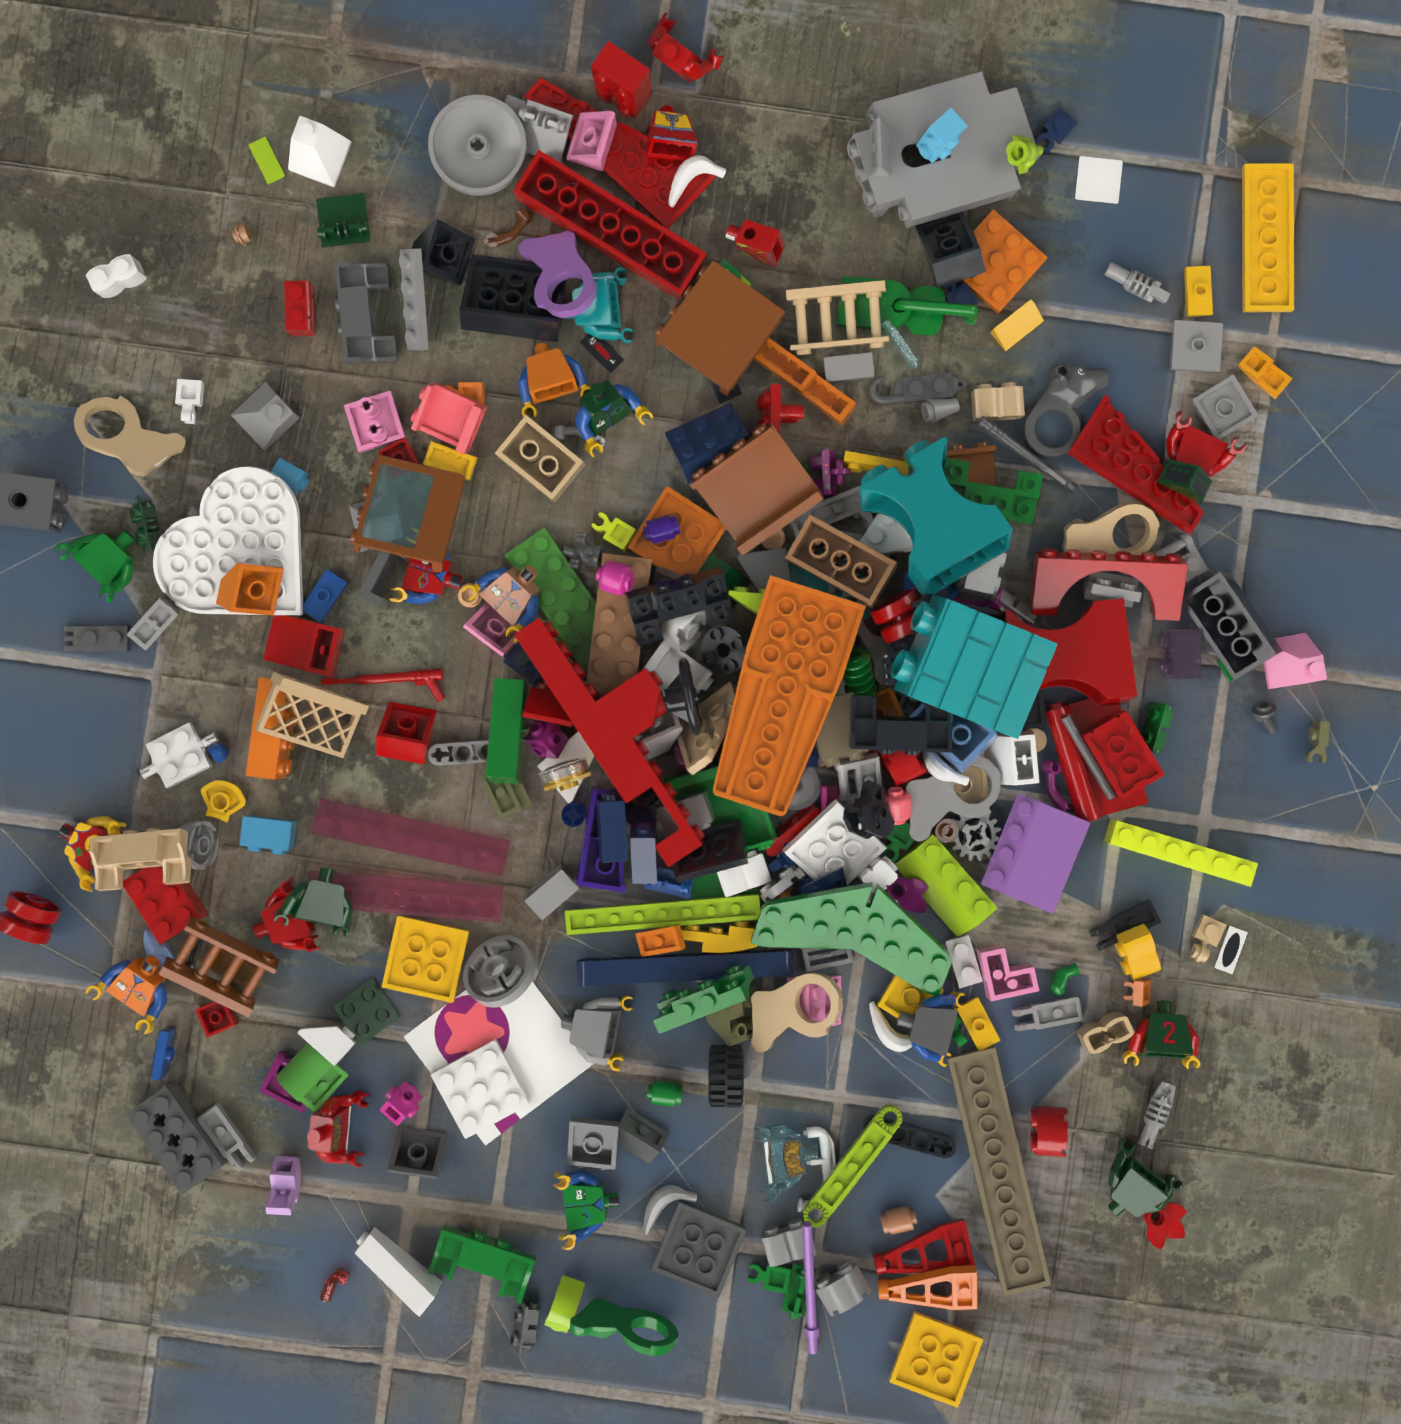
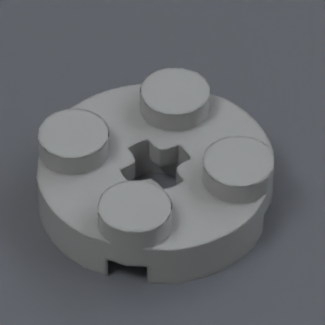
[759,865,805,902]

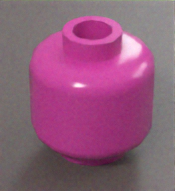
[596,560,635,596]

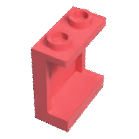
[411,382,488,454]

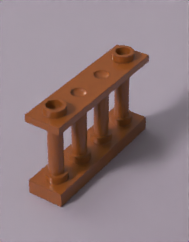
[158,916,279,1018]

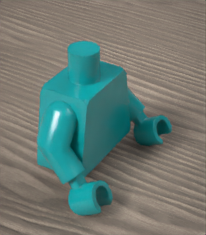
[565,267,633,344]

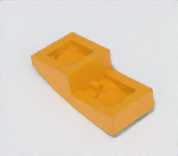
[1238,346,1292,400]

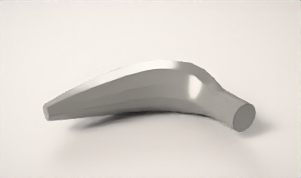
[643,1185,698,1235]

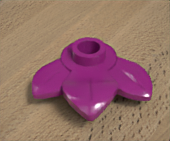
[885,876,928,913]

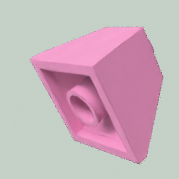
[1263,633,1327,689]

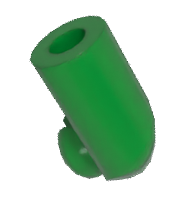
[1050,963,1080,996]

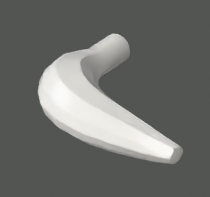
[668,155,726,208]
[922,752,969,786]
[869,1001,912,1052]

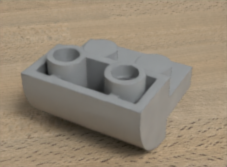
[1083,571,1142,608]

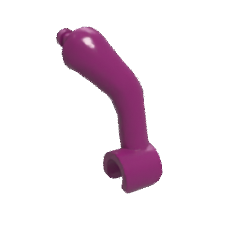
[953,588,1003,609]
[1041,760,1073,812]

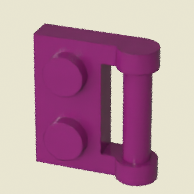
[259,1051,307,1113]

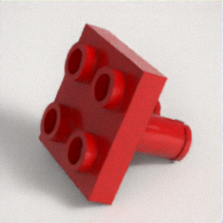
[757,384,804,434]

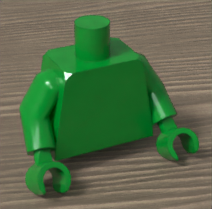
[54,530,136,603]

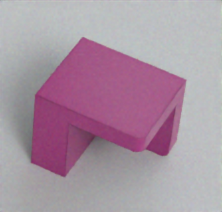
[820,785,846,812]

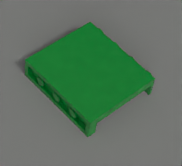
[663,763,777,854]

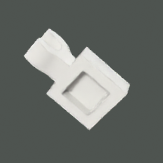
[175,379,204,424]

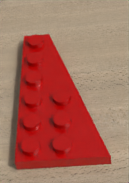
[1067,394,1204,534]

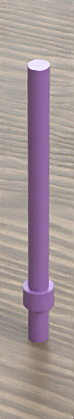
[802,1221,820,1354]

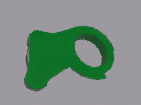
[570,1298,679,1356]

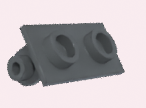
[510,1300,540,1355]

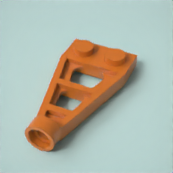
[878,1266,977,1310]

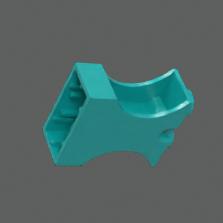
[859,437,1013,595]

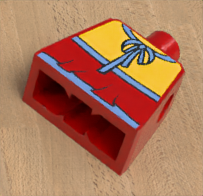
[646,105,698,161]

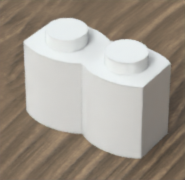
[86,254,147,298]
[717,850,772,897]

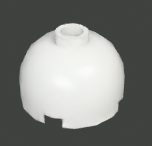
[661,611,707,653]

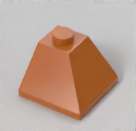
[216,562,284,616]

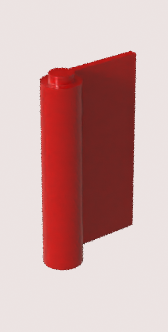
[1045,698,1148,822]

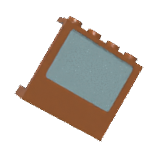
[350,455,465,573]

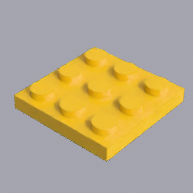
[382,915,470,1003]
[888,1311,984,1408]

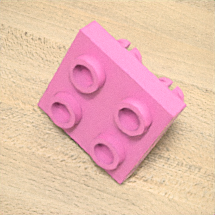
[344,391,406,453]

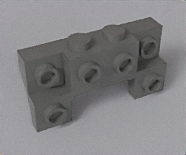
[334,262,398,365]

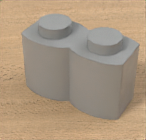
[761,1219,817,1267]

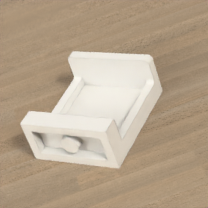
[643,640,713,700]

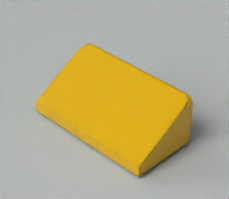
[990,299,1044,352]

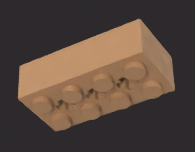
[785,515,898,610]

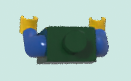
[575,380,653,457]

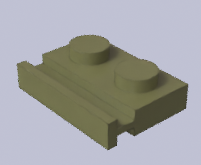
[479,773,532,820]

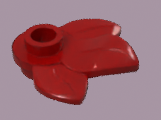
[1143,1203,1187,1250]

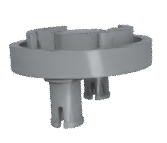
[463,935,540,1008]

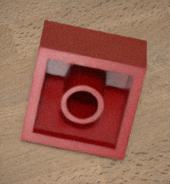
[376,701,437,764]

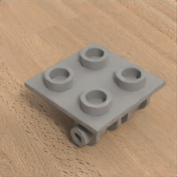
[519,100,573,163]

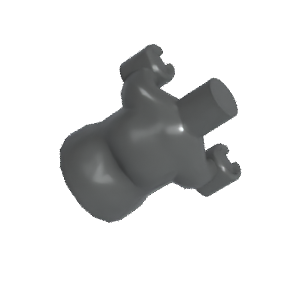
[563,532,606,569]

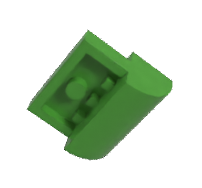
[275,1042,349,1112]

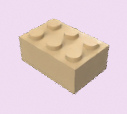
[495,415,585,503]

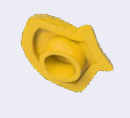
[201,780,246,823]

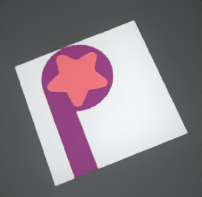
[404,964,594,1146]

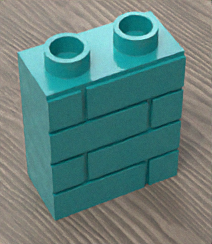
[891,595,1058,739]

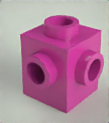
[380,1081,423,1126]

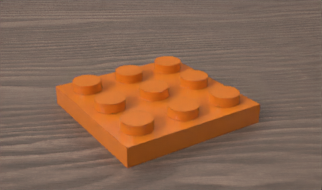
[961,209,1048,314]
[627,486,726,575]

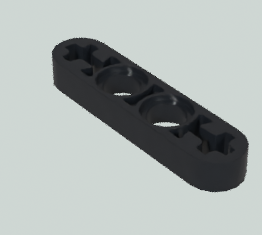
[863,1115,956,1159]

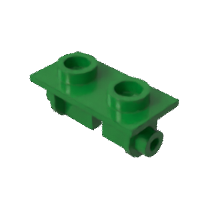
[1141,702,1174,754]
[781,1263,817,1319]

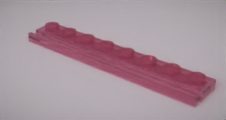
[312,799,510,876]
[308,870,504,923]

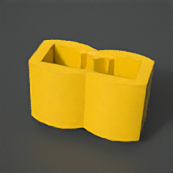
[1115,924,1161,981]

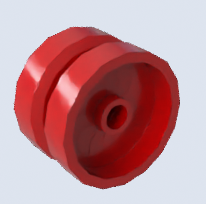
[869,587,922,644]
[0,891,62,944]

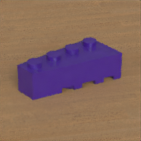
[575,786,626,893]

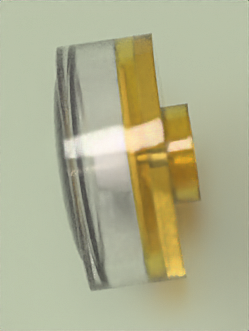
[538,757,591,791]

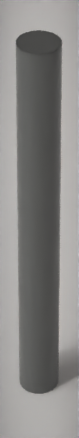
[1060,714,1116,800]

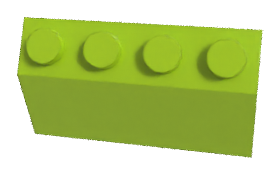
[894,833,998,937]

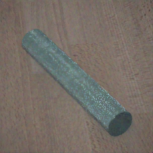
[881,318,920,370]

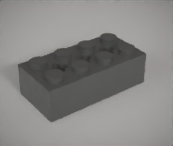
[125,1080,228,1195]

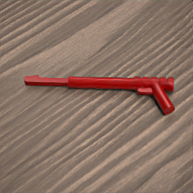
[321,668,446,703]

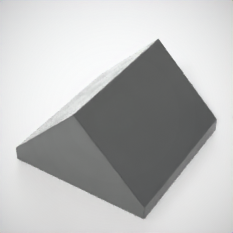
[388,1127,447,1179]

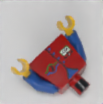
[389,528,463,605]

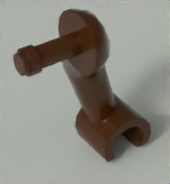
[484,208,533,248]

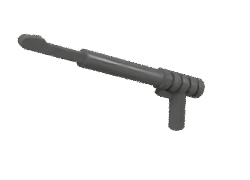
[968,416,1076,493]

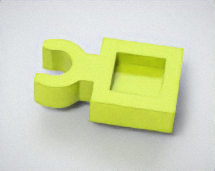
[591,512,637,552]

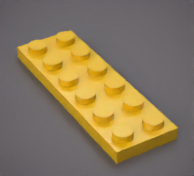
[1242,164,1294,312]

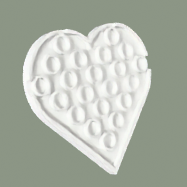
[153,466,303,615]

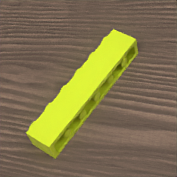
[1103,819,1258,887]

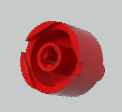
[876,750,927,787]
[1030,1105,1068,1157]

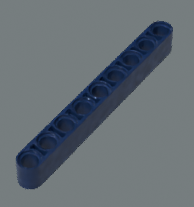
[576,949,794,986]

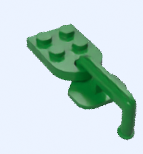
[836,276,978,336]

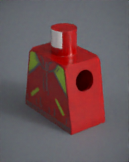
[726,220,785,268]

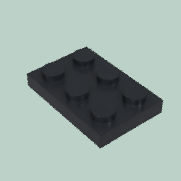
[674,818,748,883]

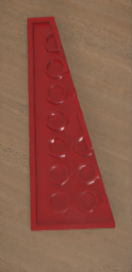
[524,78,716,230]

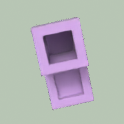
[266,1156,301,1215]

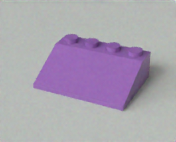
[981,793,1091,914]

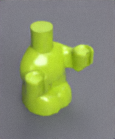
[1006,135,1043,174]

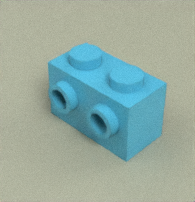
[916,108,968,164]

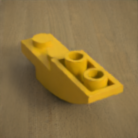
[681,921,758,953]

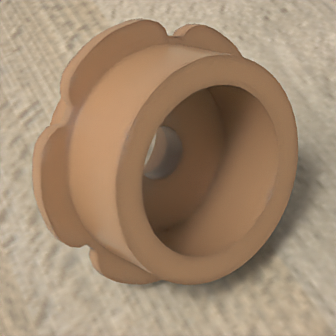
[231,222,253,246]

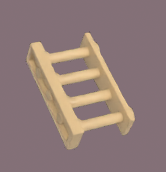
[786,280,890,355]

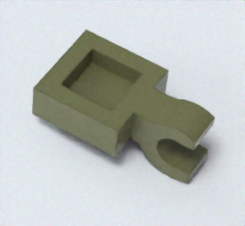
[1305,721,1330,763]

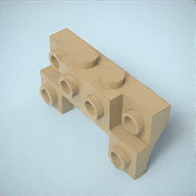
[89,828,192,891]

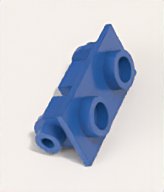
[644,867,694,899]

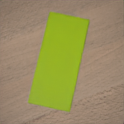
[248,136,285,185]

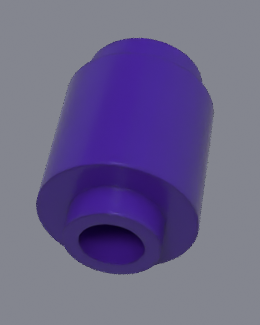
[643,515,681,545]

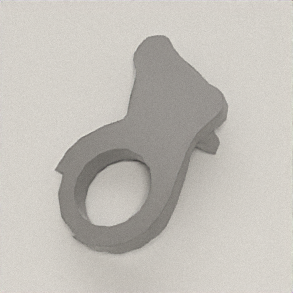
[905,756,1001,841]

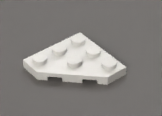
[860,513,913,557]

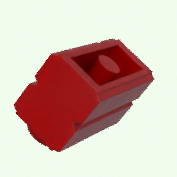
[284,280,316,336]

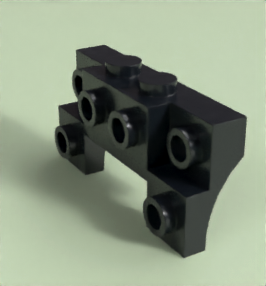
[625,567,734,646]
[849,695,952,755]

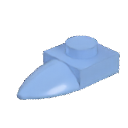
[143,929,176,970]

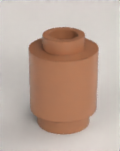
[880,1205,917,1235]

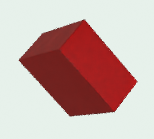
[378,437,420,480]
[195,1001,239,1038]

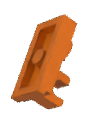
[635,924,686,957]

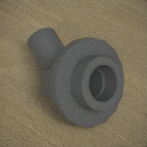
[1251,700,1279,735]

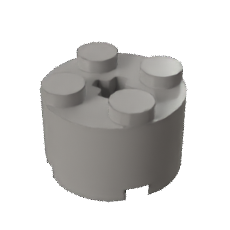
[815,1259,872,1316]

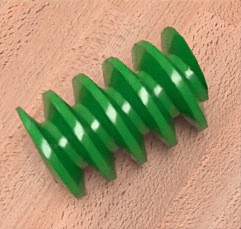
[843,646,877,696]

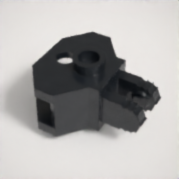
[843,780,895,839]

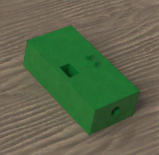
[485,678,528,785]

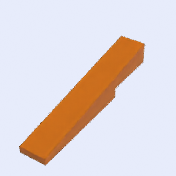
[754,338,857,427]

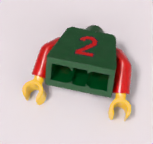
[1123,1000,1200,1069]

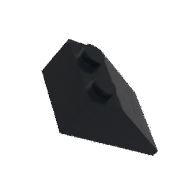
[915,211,985,288]

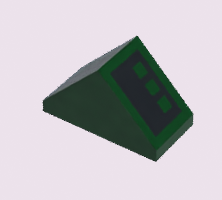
[1157,459,1212,504]

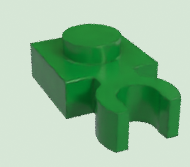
[881,820,914,862]
[747,1262,792,1294]

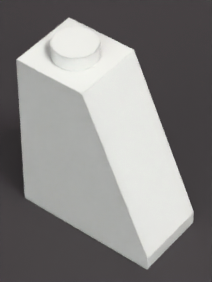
[537,732,595,803]

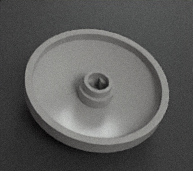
[428,95,527,196]

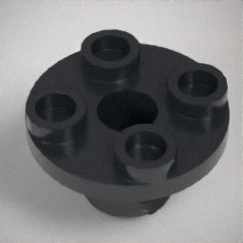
[701,625,747,675]

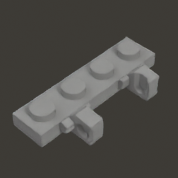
[790,485,875,549]

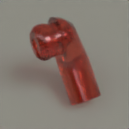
[320,1268,350,1302]

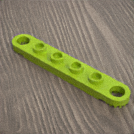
[803,1104,903,1228]

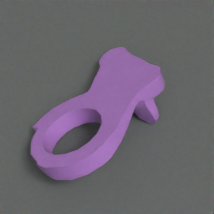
[519,230,597,318]

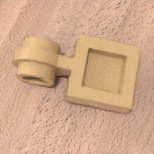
[1190,914,1226,963]

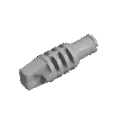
[1104,262,1171,303]
[1138,1080,1176,1149]

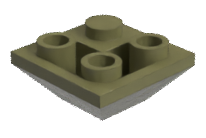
[706,986,758,1046]

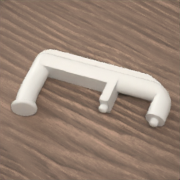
[797,1126,836,1212]

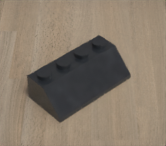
[1182,570,1283,681]

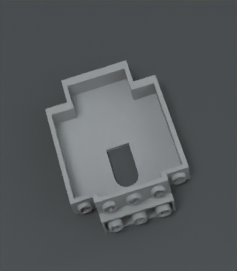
[847,71,1040,228]

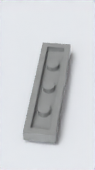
[399,249,429,350]

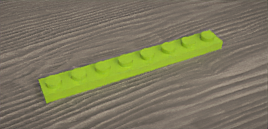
[565,893,761,935]

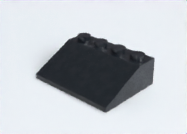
[459,254,567,342]

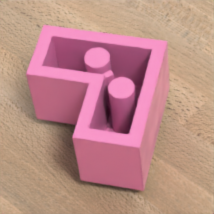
[976,944,1039,1001]

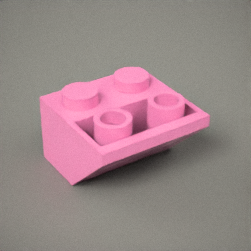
[787,975,842,1026]

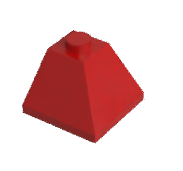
[522,683,574,727]

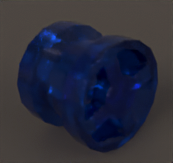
[561,802,587,827]

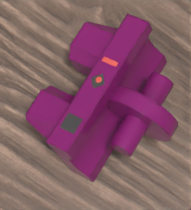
[810,449,851,497]

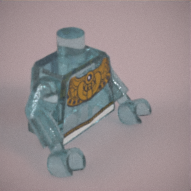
[754,1124,819,1203]

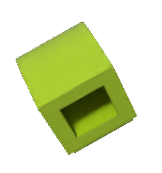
[544,1275,585,1333]

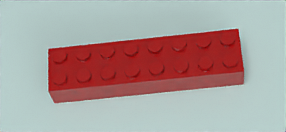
[513,150,707,302]

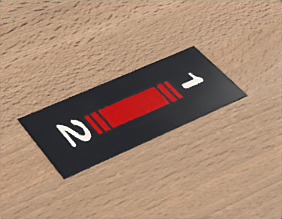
[580,334,624,373]

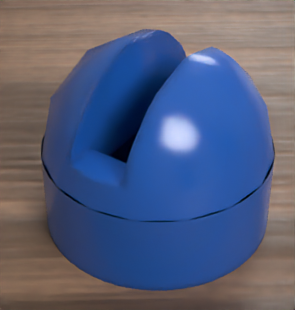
[207,743,229,764]

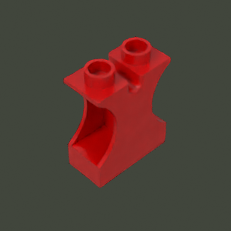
[998,598,1137,706]

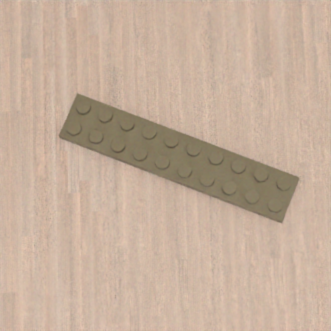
[947,1046,1051,1296]

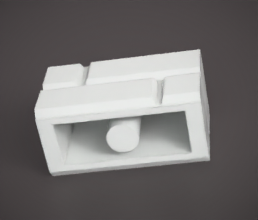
[858,856,898,893]

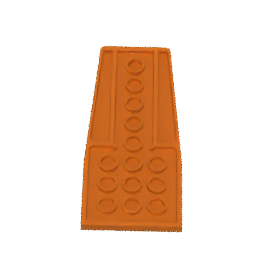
[713,575,866,816]

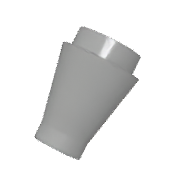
[921,398,960,423]

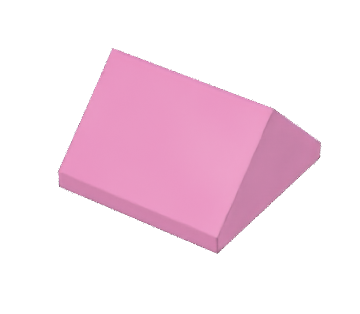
[566,111,617,172]
[463,602,517,658]

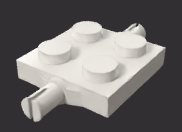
[140,723,219,788]

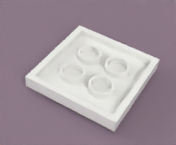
[783,799,886,885]
[431,1039,530,1139]

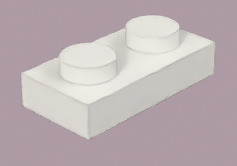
[944,934,983,988]

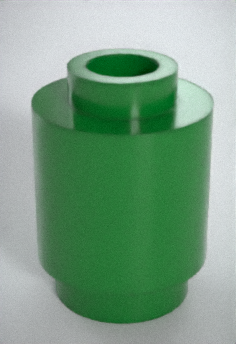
[647,1080,683,1107]

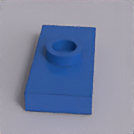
[303,569,348,623]
[151,1026,176,1080]

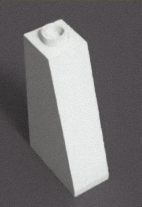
[355,1227,442,1317]

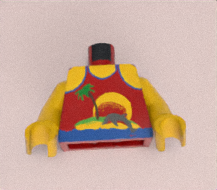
[58,816,126,892]

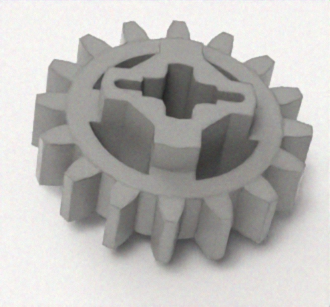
[951,813,1001,861]

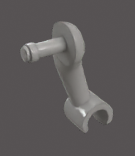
[551,425,606,450]

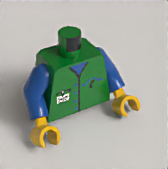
[553,1170,620,1250]

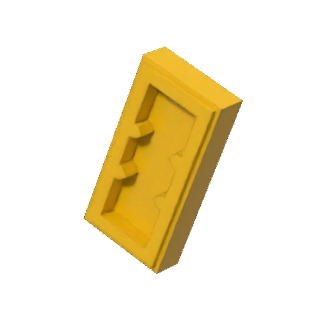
[1184,266,1213,317]
[423,441,478,481]
[956,996,1001,1050]

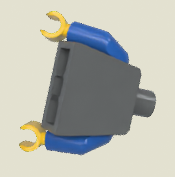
[897,991,965,1067]

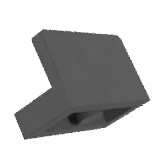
[619,1108,669,1164]

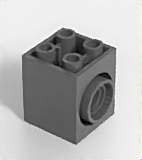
[0,472,69,533]

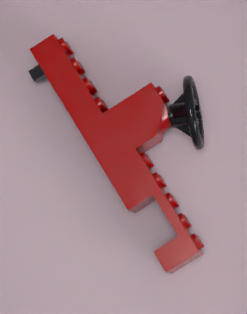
[512,618,705,867]

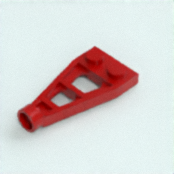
[872,1218,975,1275]

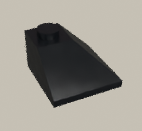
[411,219,475,285]

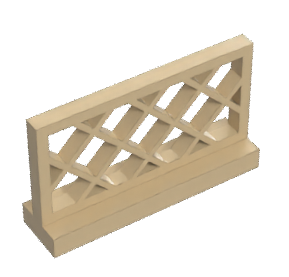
[255,671,369,758]

